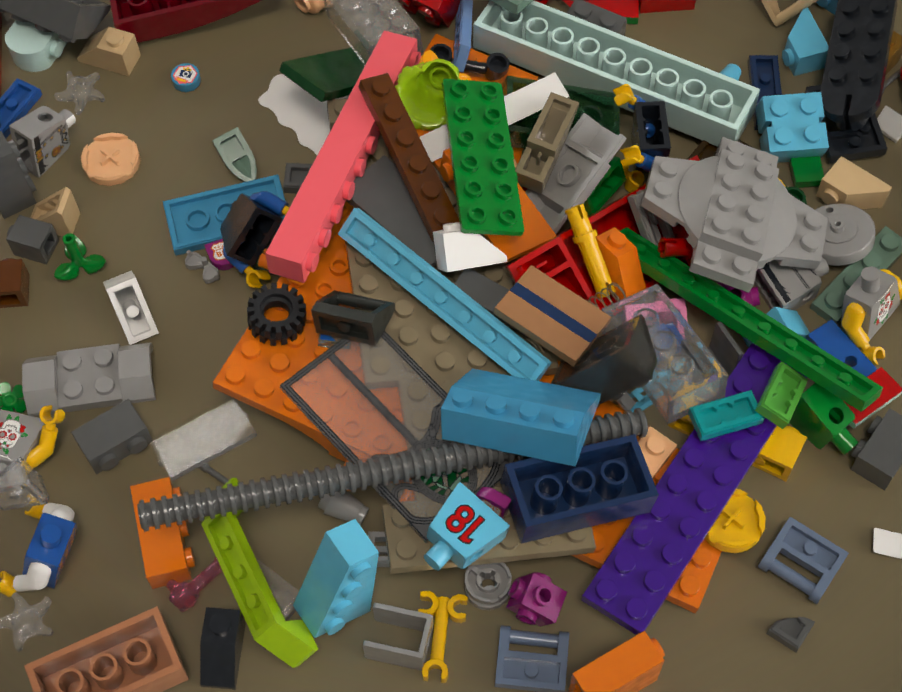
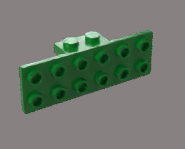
[442,79,524,236]

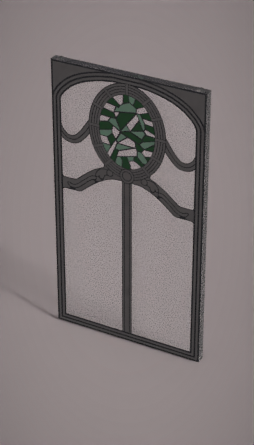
[280,330,514,544]

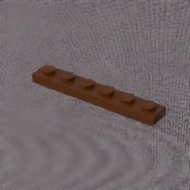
[359,73,460,242]

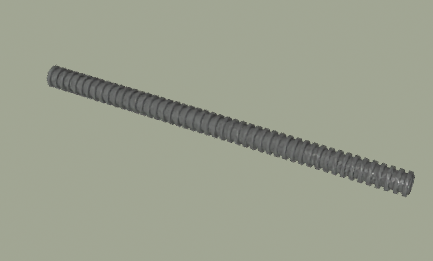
[137,408,648,532]

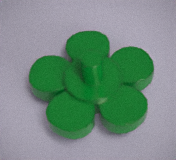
[0,382,26,413]

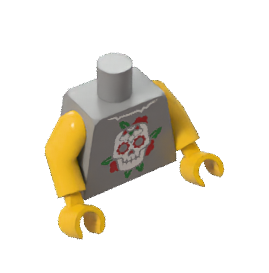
[840,266,902,365]
[0,405,65,488]

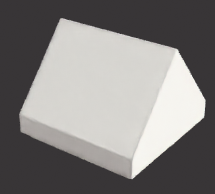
[877,105,902,143]

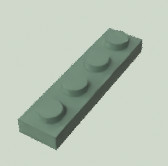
[810,226,902,324]

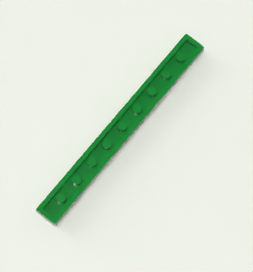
[620,227,883,412]

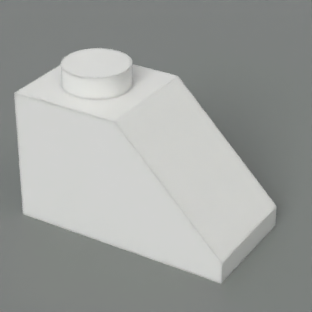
[433,222,508,272]
[103,270,159,345]

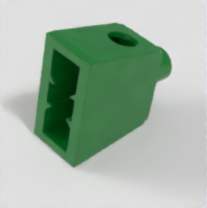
[789,383,859,455]

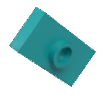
[688,390,764,441]

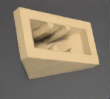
[30,187,80,236]

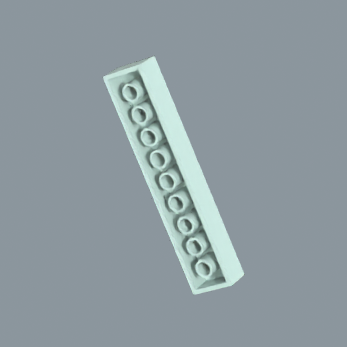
[473,1,760,147]

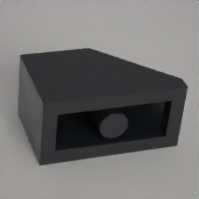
[200,607,246,690]

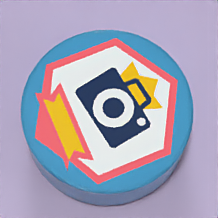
[171,63,201,92]

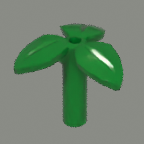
[54,233,106,281]

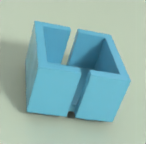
[755,92,829,163]

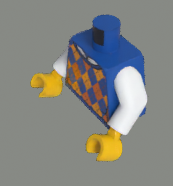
[0,496,78,597]

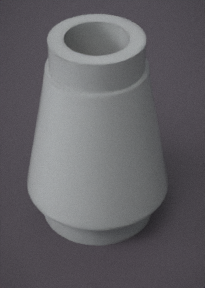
[318,491,369,526]

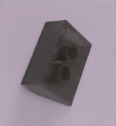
[551,314,658,408]

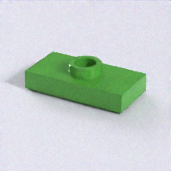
[755,361,808,429]

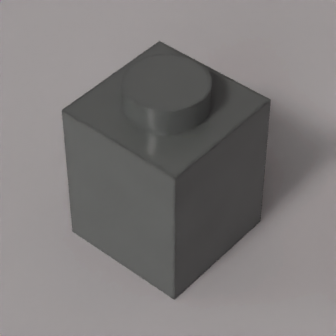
[6,215,59,265]

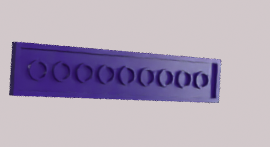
[581,343,807,635]

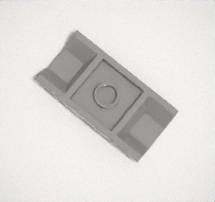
[525,113,627,234]
[22,342,156,417]

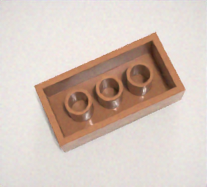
[24,606,189,692]

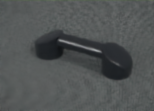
[430,44,510,80]

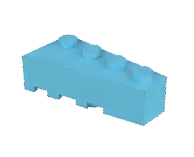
[293,519,379,638]

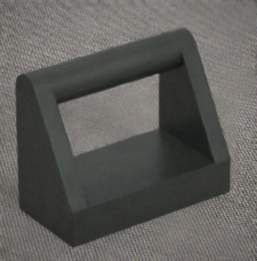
[311,290,395,346]

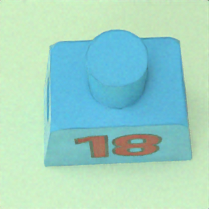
[424,482,510,571]

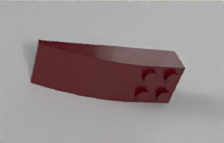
[110,0,262,43]

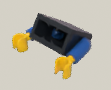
[613,84,671,173]
[220,191,290,288]

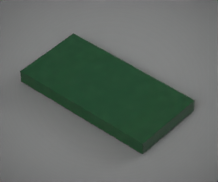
[279,47,369,102]

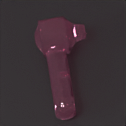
[166,557,222,612]

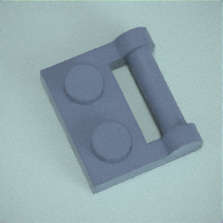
[758,517,849,604]
[495,625,569,692]

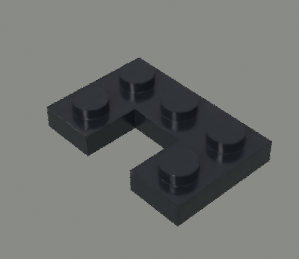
[805,85,888,164]

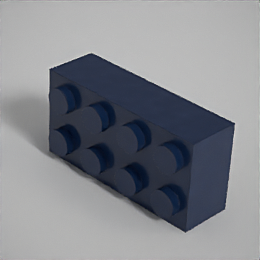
[500,434,659,544]

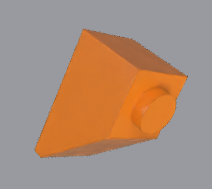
[582,227,646,303]

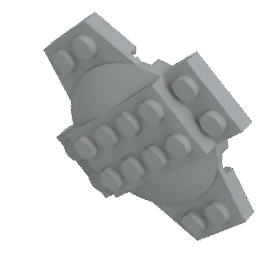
[641,137,828,293]

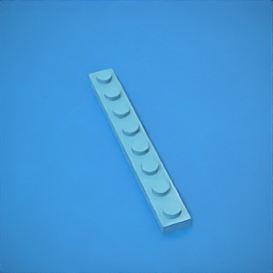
[338,208,552,381]

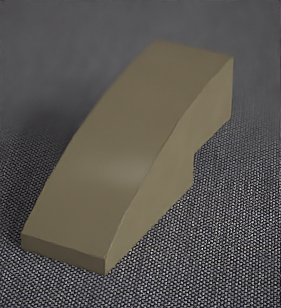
[515,92,579,194]

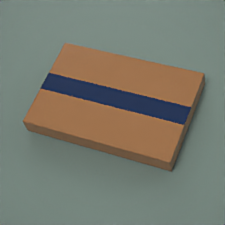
[493,265,611,367]

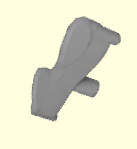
[185,250,220,284]

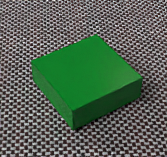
[789,156,824,188]

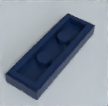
[748,55,782,130]

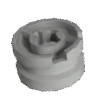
[464,562,512,611]

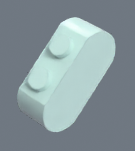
[5,20,68,72]

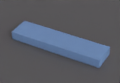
[453,0,473,73]

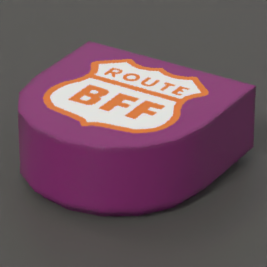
[204,239,234,270]
[476,487,511,520]

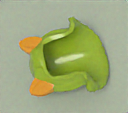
[395,50,471,131]

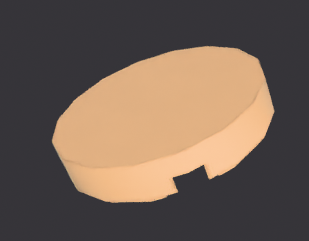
[81,132,141,186]

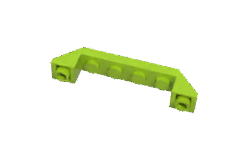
[201,478,318,668]

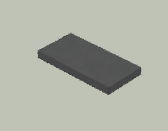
[346,155,437,267]

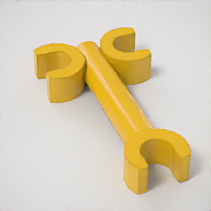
[418,591,468,683]

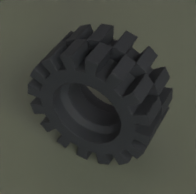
[247,283,306,346]

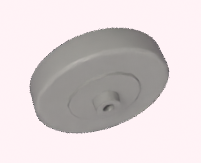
[815,203,876,266]

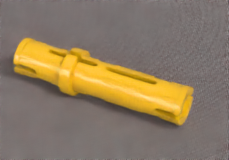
[564,203,616,298]

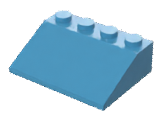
[441,368,601,466]

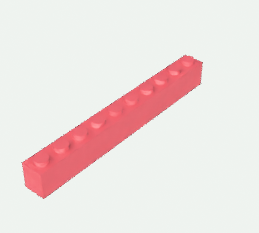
[265,30,421,283]

